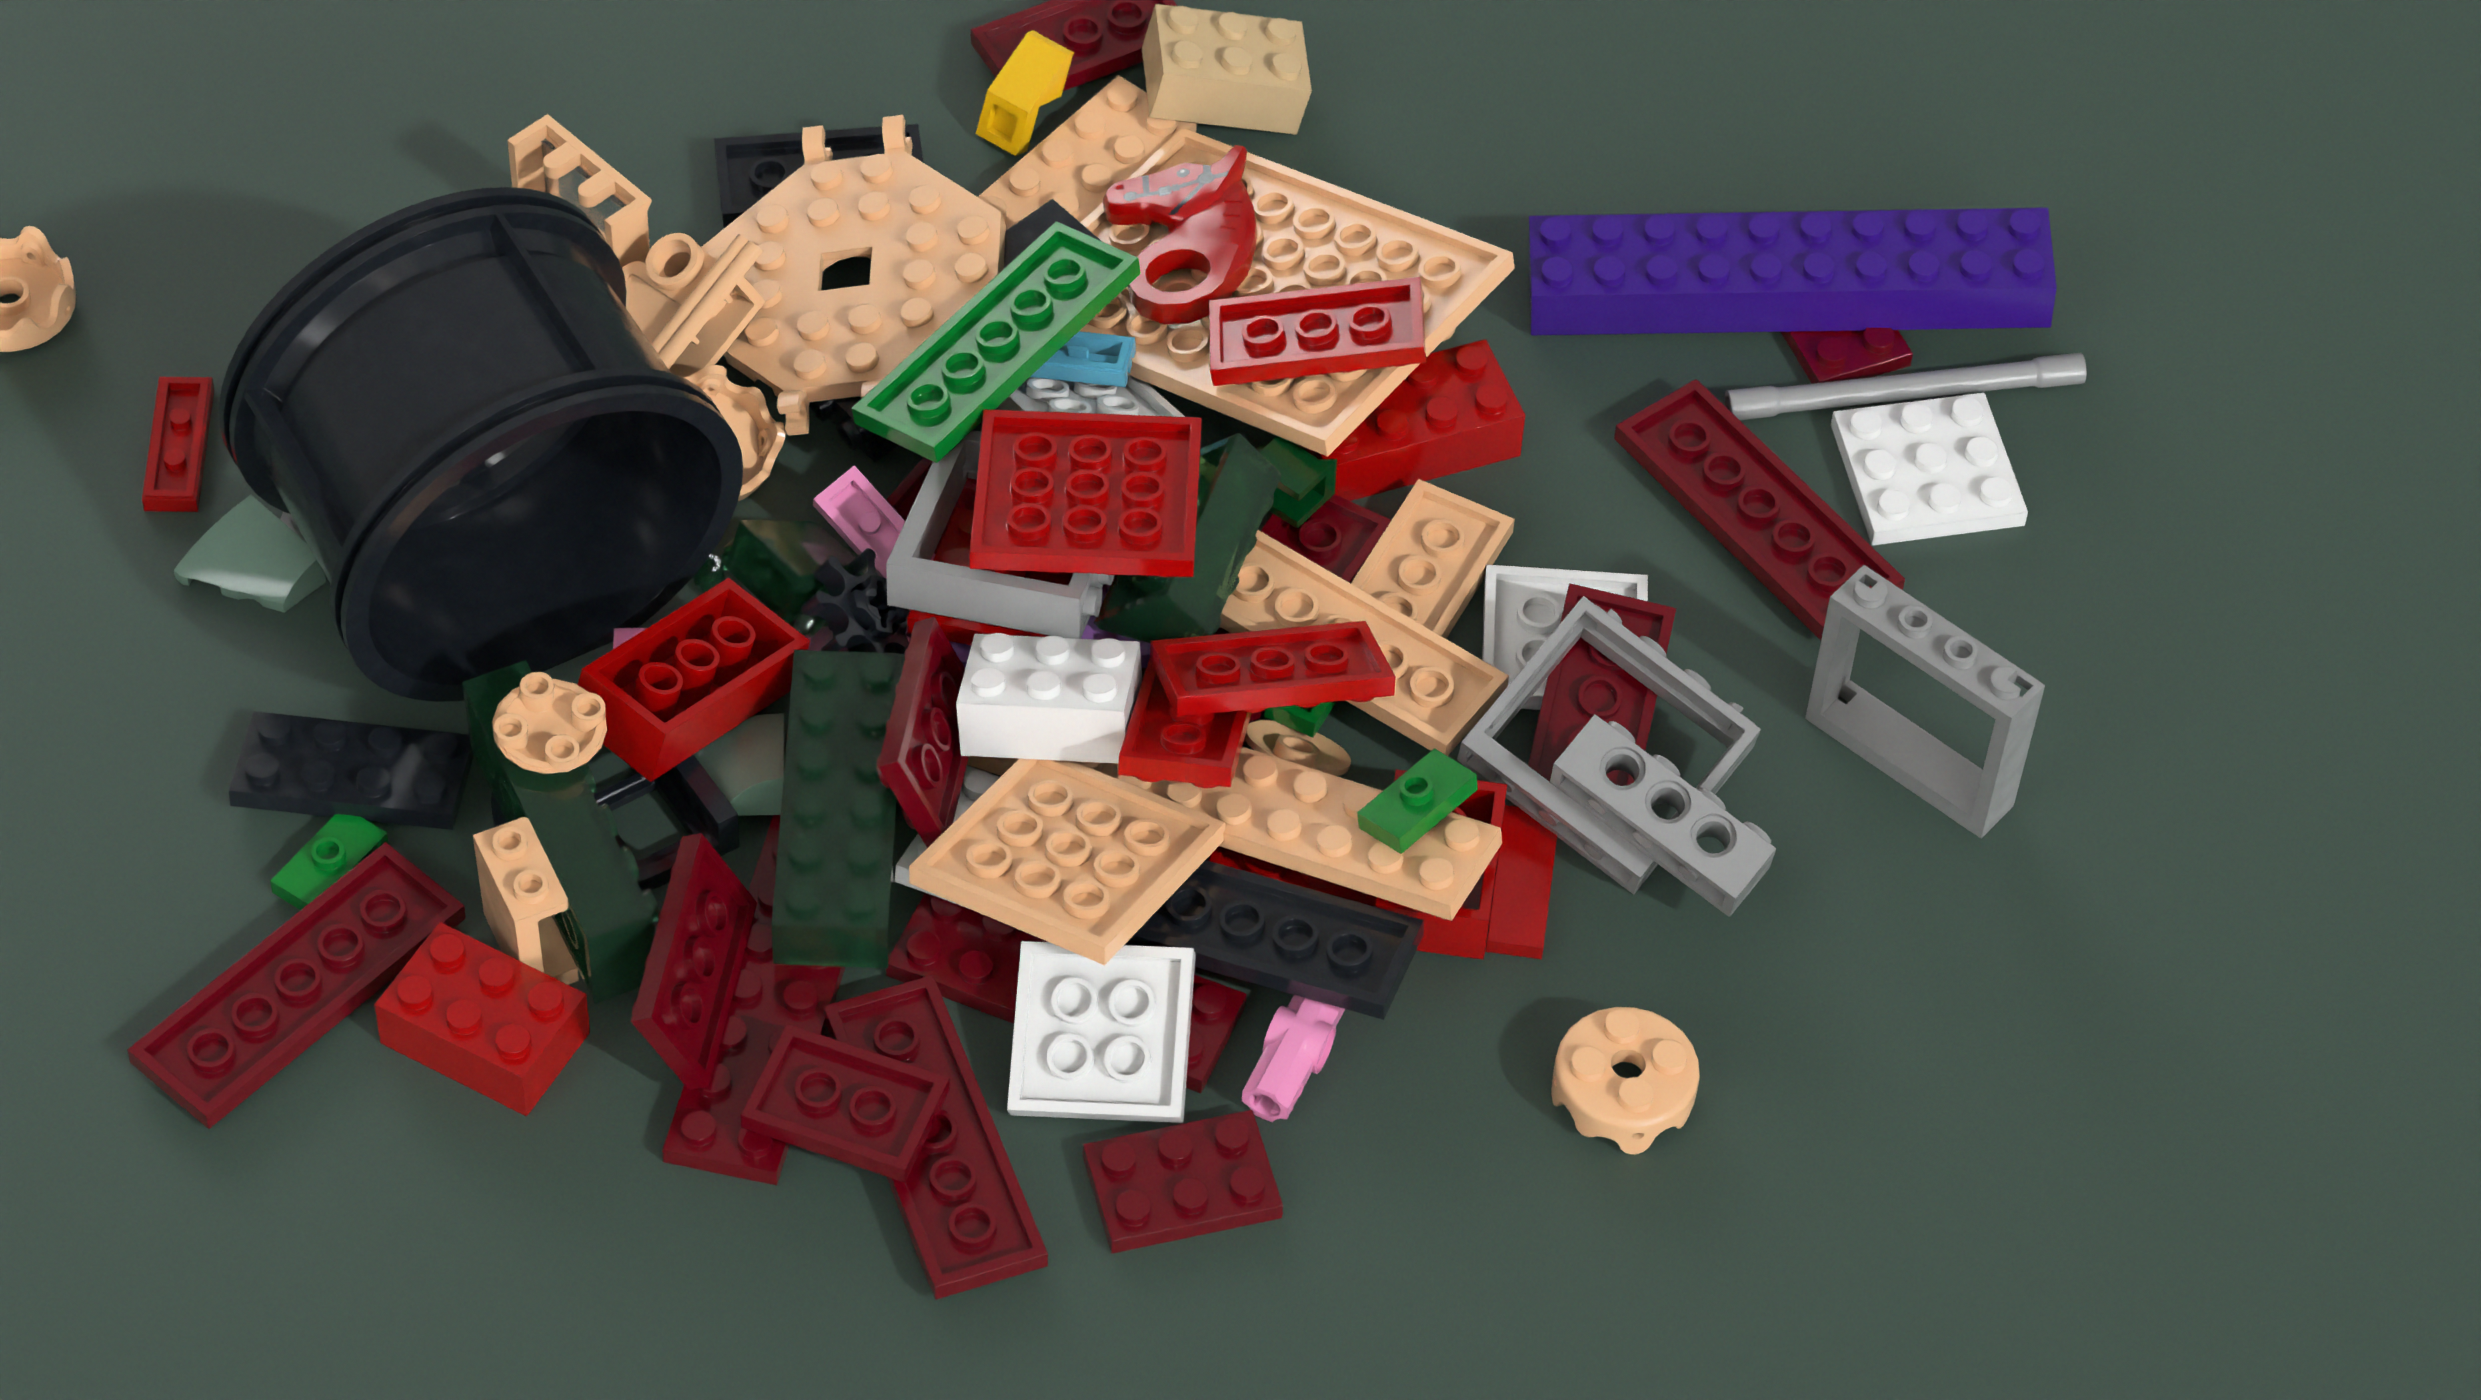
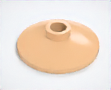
[1244,720,1351,776]

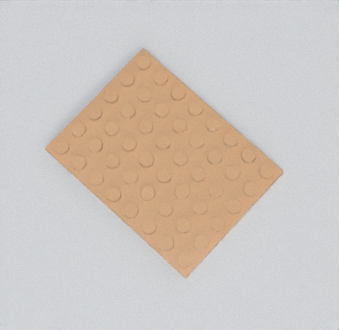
[1080,128,1515,457]

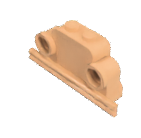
[622,233,766,378]

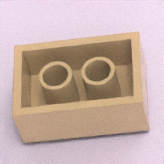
[1142,4,1312,135]

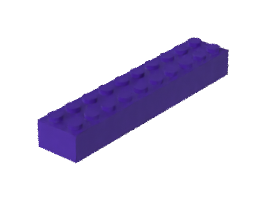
[1528,208,2057,336]

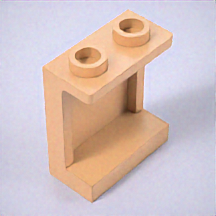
[473,817,579,985]

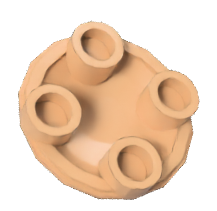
[492,672,607,774]

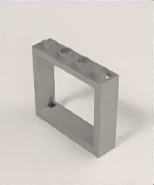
[886,430,1114,639]
[1805,565,2045,839]
[1457,596,1761,895]

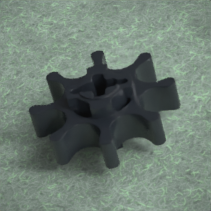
[801,548,911,683]

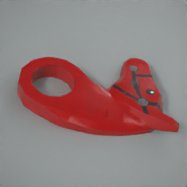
[1103,145,1257,324]

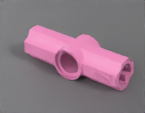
[1242,995,1345,1122]

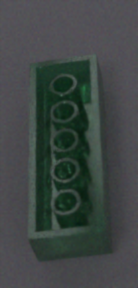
[771,650,905,968]
[462,660,660,1004]

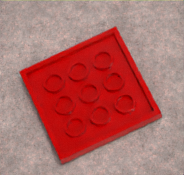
[969,409,1202,577]

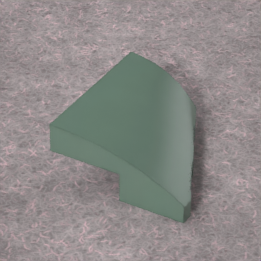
[174,495,326,613]
[694,713,785,816]

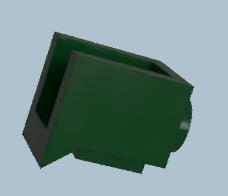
[1246,436,1337,529]

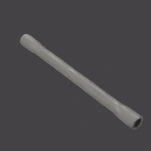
[1724,353,2087,420]

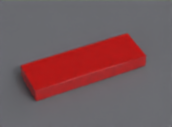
[142,376,214,512]
[1486,805,1557,960]

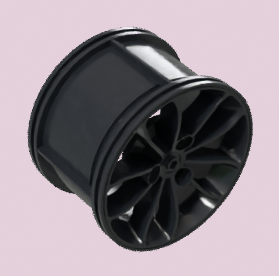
[219,187,743,702]

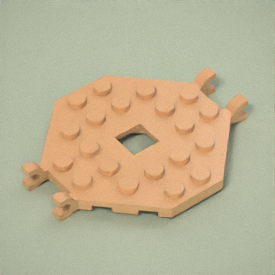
[701,115,1006,436]

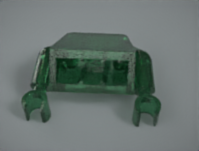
[693,520,858,638]

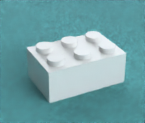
[956,633,1142,764]

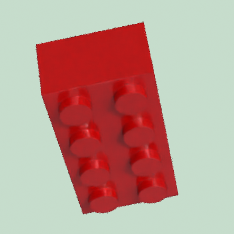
[1294,339,1526,501]
[577,578,811,782]

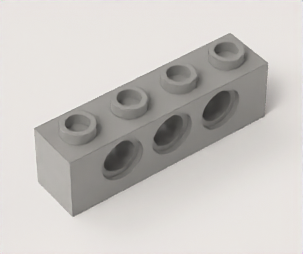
[1550,714,1777,917]

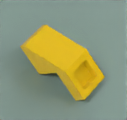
[975,30,1074,156]

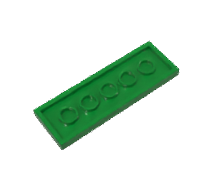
[852,221,1141,463]

